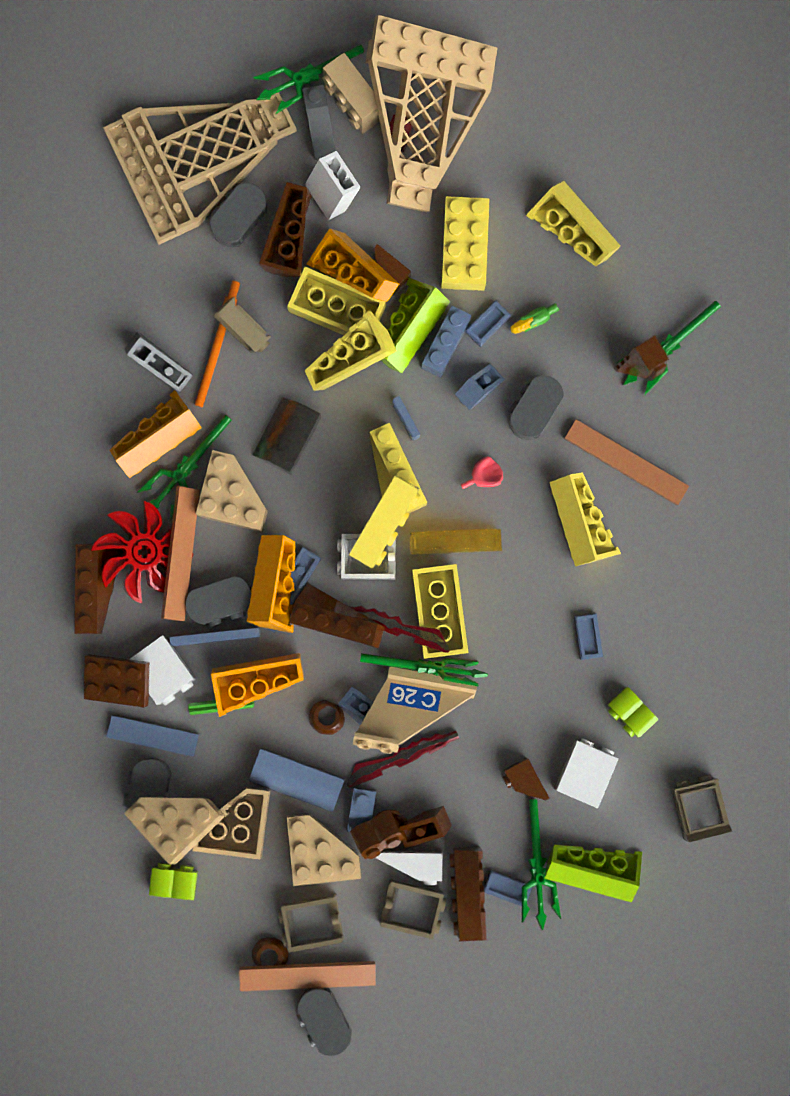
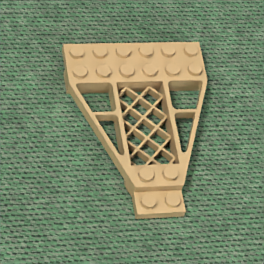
[365,15,497,212]
[103,92,297,245]

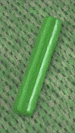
[188,700,254,715]

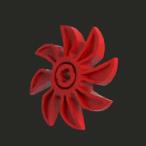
[91,501,194,603]

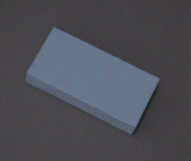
[465,300,511,347]
[392,396,420,441]
[574,613,603,660]
[484,870,532,906]

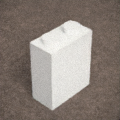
[305,151,360,220]
[130,635,196,706]
[554,738,618,808]

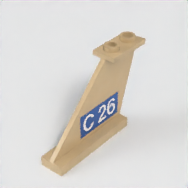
[353,667,478,754]

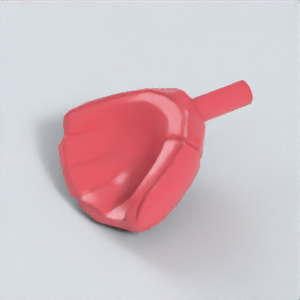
[461,456,503,489]

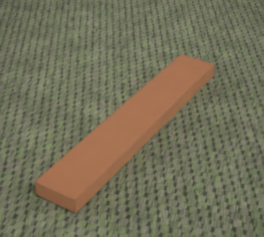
[564,420,689,505]
[161,486,200,621]
[239,961,376,991]

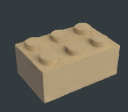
[322,53,380,134]

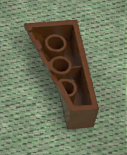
[259,182,312,277]
[614,336,669,379]
[75,544,123,634]
[289,583,385,648]
[449,846,487,942]

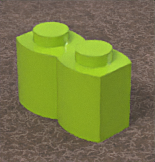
[607,687,658,738]
[149,863,198,900]

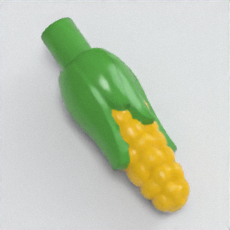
[510,303,559,334]

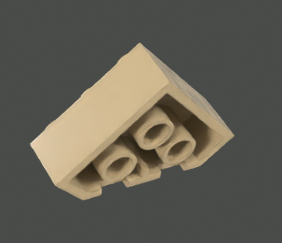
[196,450,268,532]
[192,787,271,859]
[124,797,225,864]
[287,813,361,886]

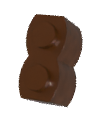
[350,810,404,859]

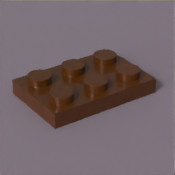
[84,654,150,708]

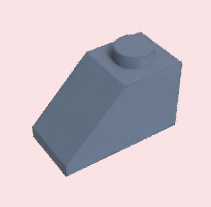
[455,364,505,410]
[347,787,376,832]

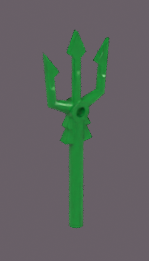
[253,45,364,115]
[616,300,721,396]
[137,415,232,520]
[360,653,488,686]
[521,799,561,930]

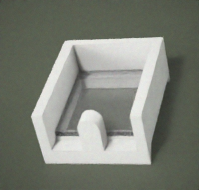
[337,534,396,580]

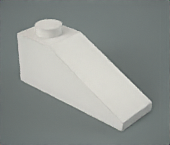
[376,851,442,885]

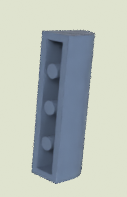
[249,748,345,812]

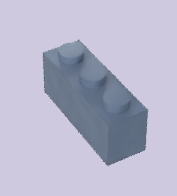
[421,306,471,378]

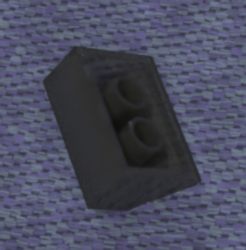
[252,397,321,475]

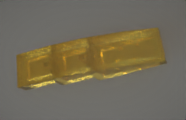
[410,529,502,555]

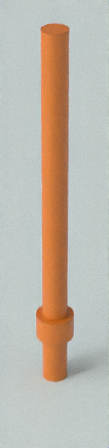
[194,281,240,408]

